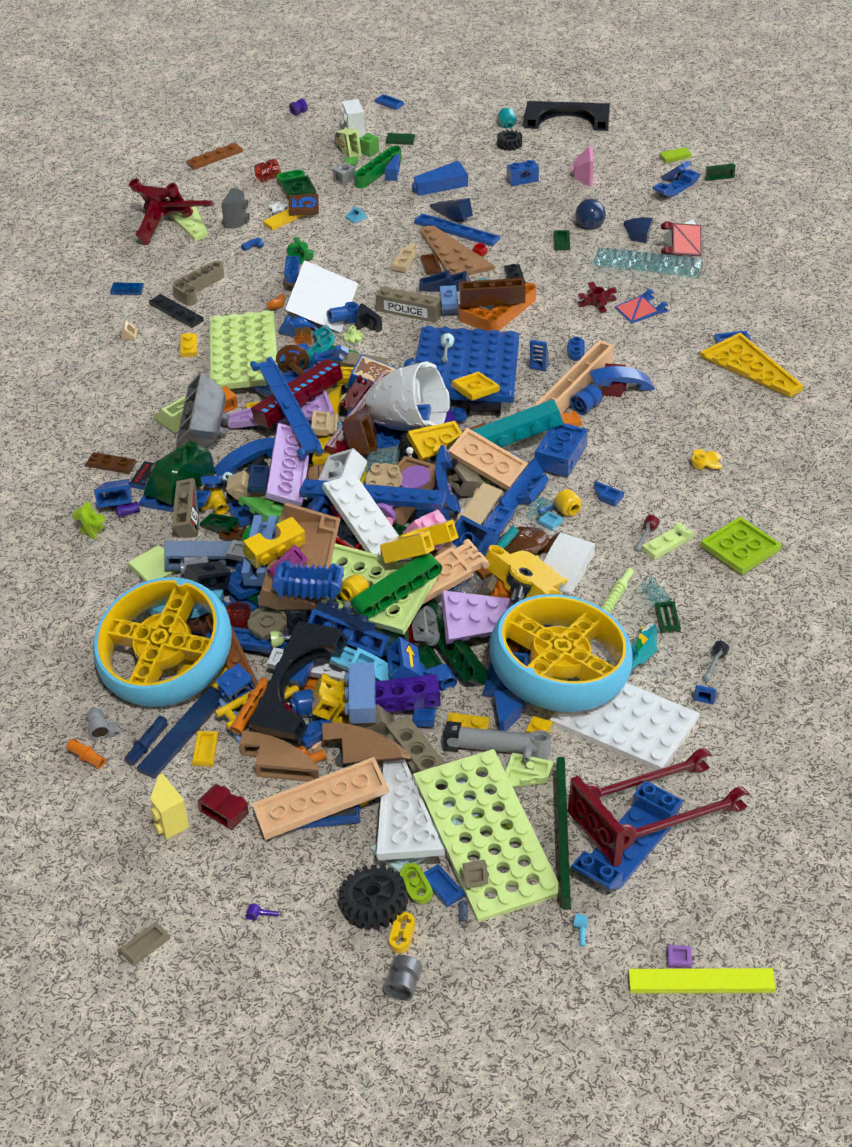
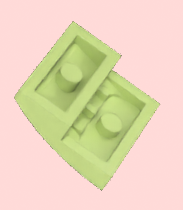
[127,545,180,582]

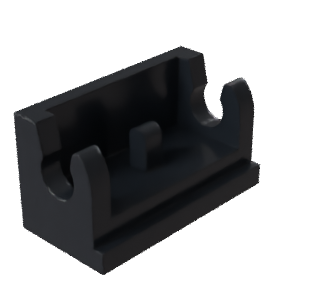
[466,400,502,416]

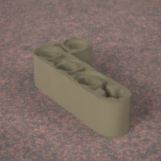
[172,261,225,306]

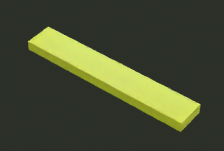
[629,968,776,993]

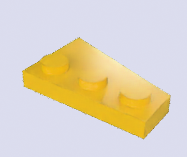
[406,421,462,461]

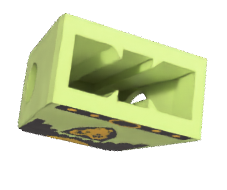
[335,128,362,157]

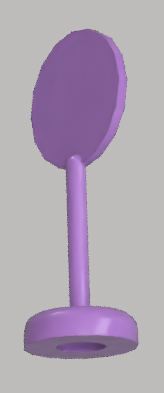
[377,465,430,525]

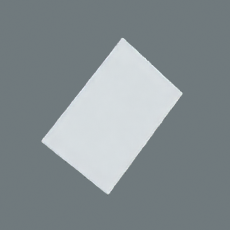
[285,261,358,333]

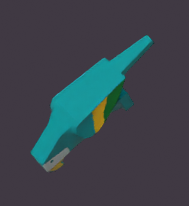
[631,624,658,669]

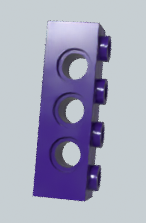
[375,674,441,713]

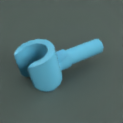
[574,914,588,946]

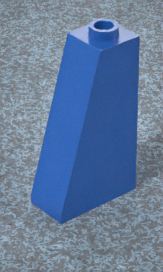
[412,161,468,196]

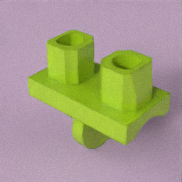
[72,502,105,539]

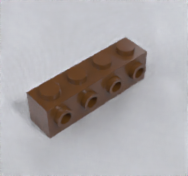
[459,278,525,308]

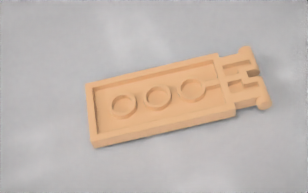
[401,539,490,604]

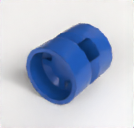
[570,384,603,415]

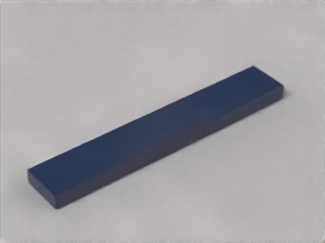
[137,686,224,779]

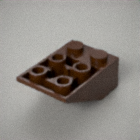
[341,404,378,455]

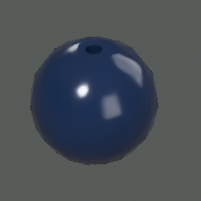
[575,199,606,230]

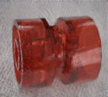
[254,158,281,182]
[226,601,252,629]

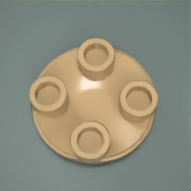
[365,463,402,487]

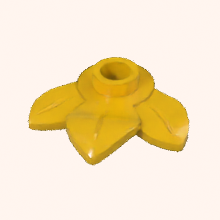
[691,449,722,469]

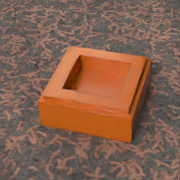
[561,411,582,426]

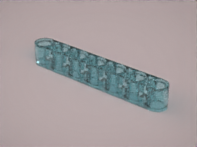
[593,248,703,278]

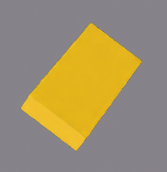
[192,731,219,767]

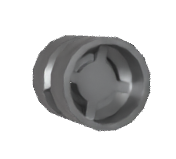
[384,955,422,1001]

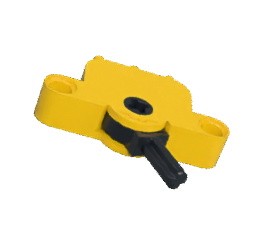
[485,545,568,605]

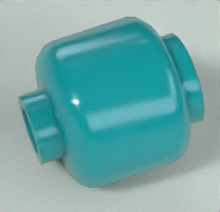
[497,108,517,128]

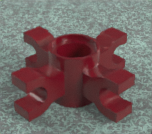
[578,281,617,313]

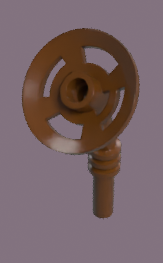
[276,345,327,391]

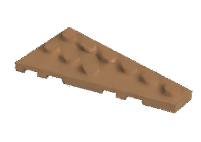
[420,226,495,275]

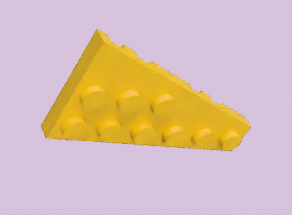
[700,332,804,397]

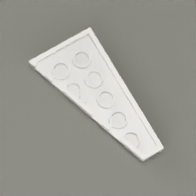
[377,760,445,860]

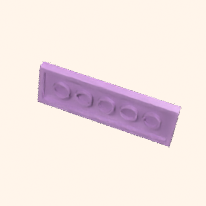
[265,423,309,507]

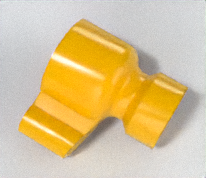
[201,487,229,515]

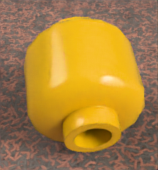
[554,489,582,517]
[340,574,369,602]

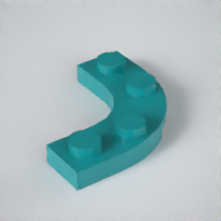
[300,325,335,367]

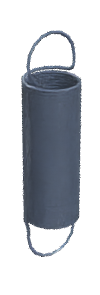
[459,896,468,929]

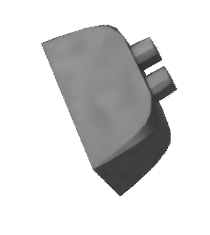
[176,372,230,448]

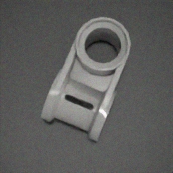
[411,606,440,647]

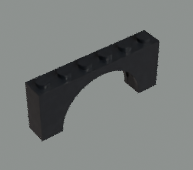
[524,101,610,131]
[249,621,348,744]

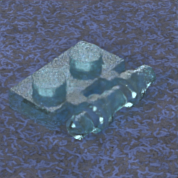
[365,446,400,473]

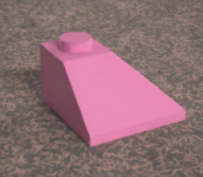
[571,146,593,186]

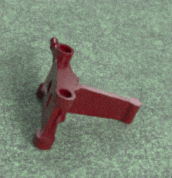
[129,178,214,245]

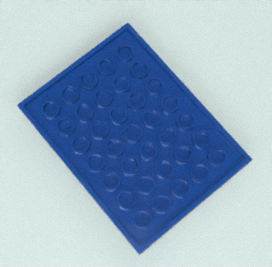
[415,326,520,403]

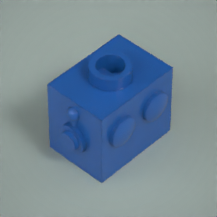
[215,663,256,702]

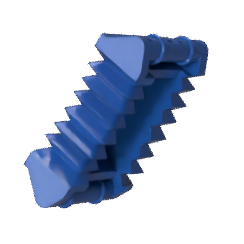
[272,561,344,601]

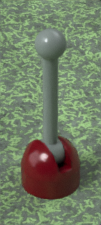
[634,515,660,552]

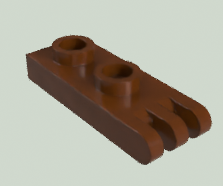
[85,452,136,474]

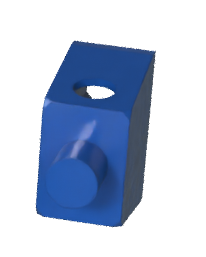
[94,479,133,508]

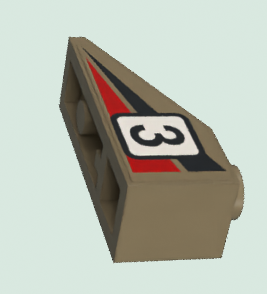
[172,478,199,538]

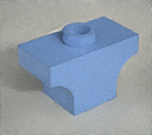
[440,285,458,315]

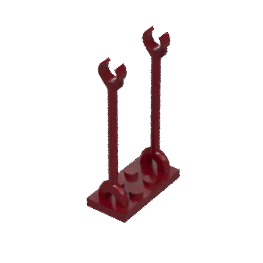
[567,748,750,867]

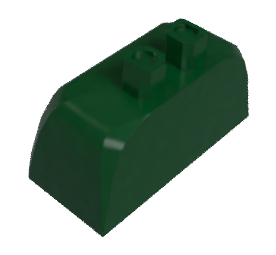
[144,441,216,505]

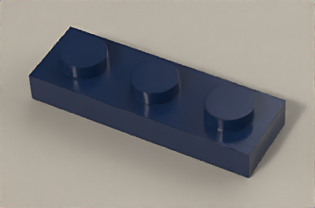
[316,600,375,631]

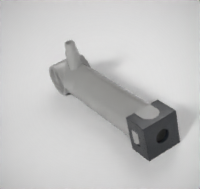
[444,721,551,762]

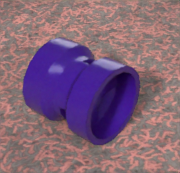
[289,98,308,116]

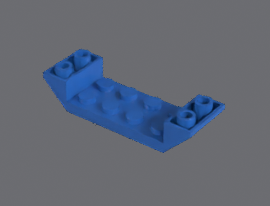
[571,780,683,890]

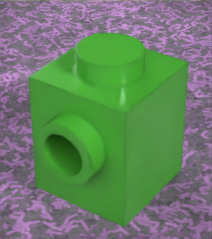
[359,133,379,157]

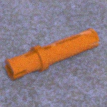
[230,677,269,735]

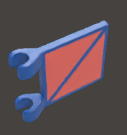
[615,289,668,324]

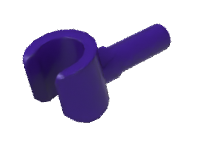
[246,903,279,921]

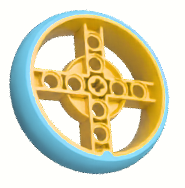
[93,577,232,707]
[490,594,633,712]

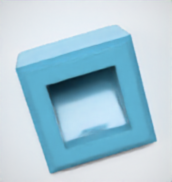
[345,206,367,223]

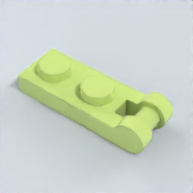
[642,523,694,560]

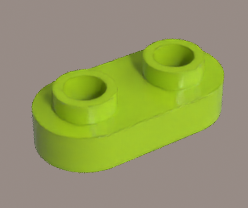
[400,863,433,905]

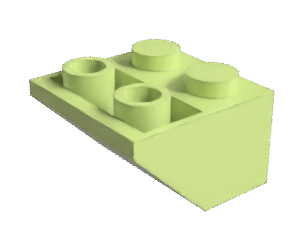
[153,396,186,433]

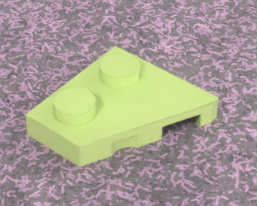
[505,752,554,788]

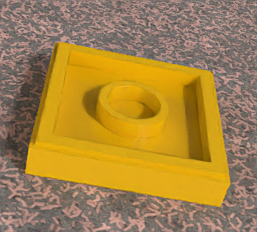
[451,372,500,401]

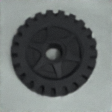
[339,865,408,930]

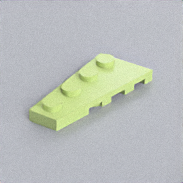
[168,207,208,241]

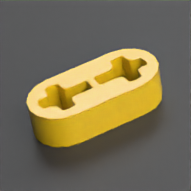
[389,912,415,953]

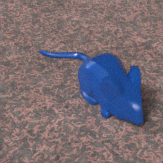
[278,315,318,337]

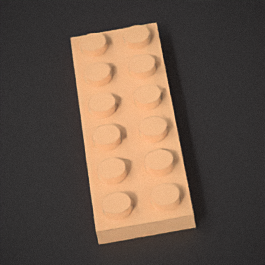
[252,757,389,840]

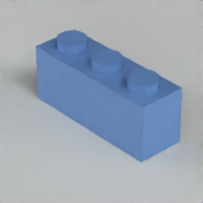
[345,662,376,724]

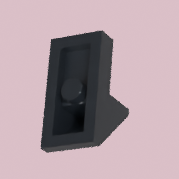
[356,303,383,333]

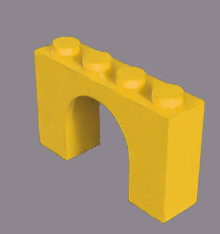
[380,519,458,564]

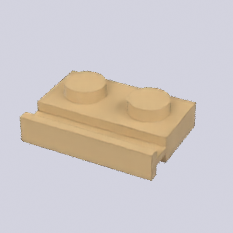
[311,410,338,436]

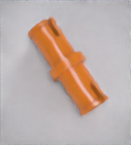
[66,738,107,770]

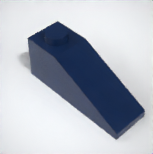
[430,198,473,222]

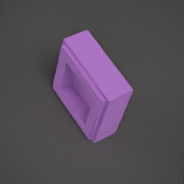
[667,945,692,969]

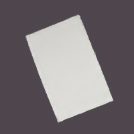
[544,532,595,594]

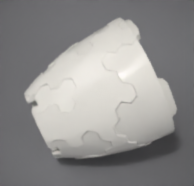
[366,361,450,431]

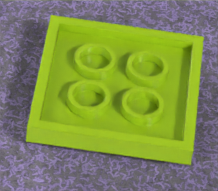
[700,516,782,575]

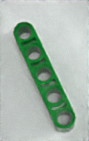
[354,146,402,189]
[351,553,442,619]

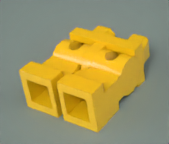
[312,673,350,724]

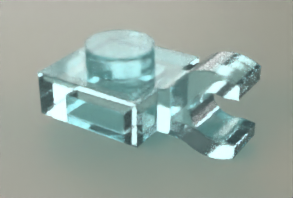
[640,574,672,602]

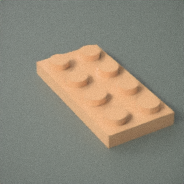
[448,428,528,490]

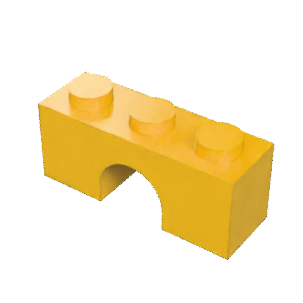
[243,517,305,568]

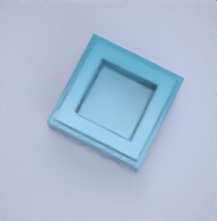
[537,511,563,531]

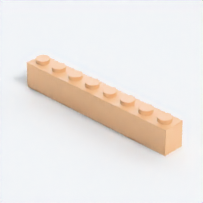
[534,340,614,432]

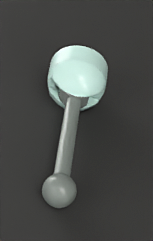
[440,333,454,363]

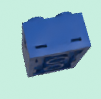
[535,423,588,477]

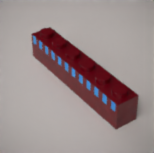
[251,359,343,428]

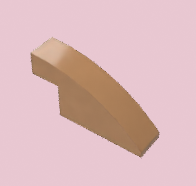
[322,723,411,765]
[240,730,320,782]

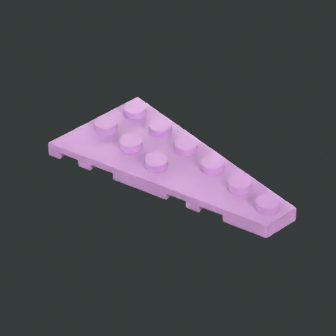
[227,390,335,429]
[441,591,548,644]

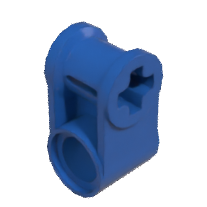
[421,664,457,691]

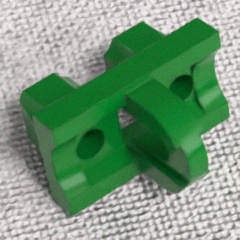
[286,237,314,264]

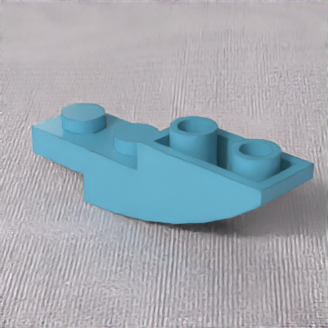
[329,646,392,681]

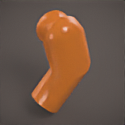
[298,746,327,763]

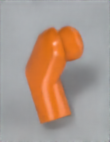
[267,294,285,310]

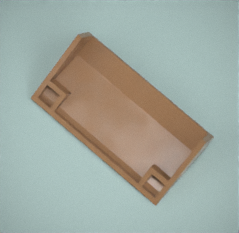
[258,502,340,610]

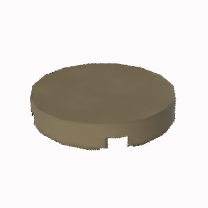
[248,606,288,640]

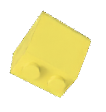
[150,773,189,840]

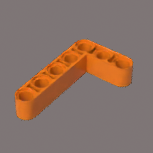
[458,283,536,331]

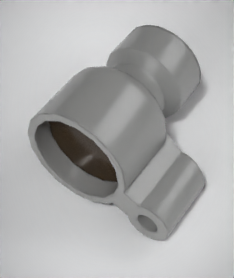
[87,708,121,741]

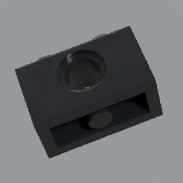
[184,561,231,591]

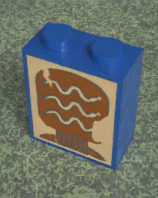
[348,354,398,385]

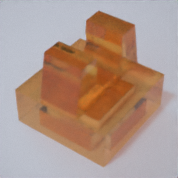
[295,327,312,345]

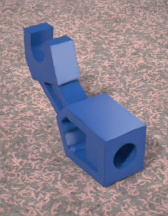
[308,345,349,369]

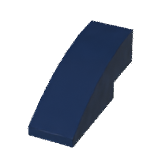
[419,270,470,292]

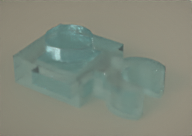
[527,496,554,522]

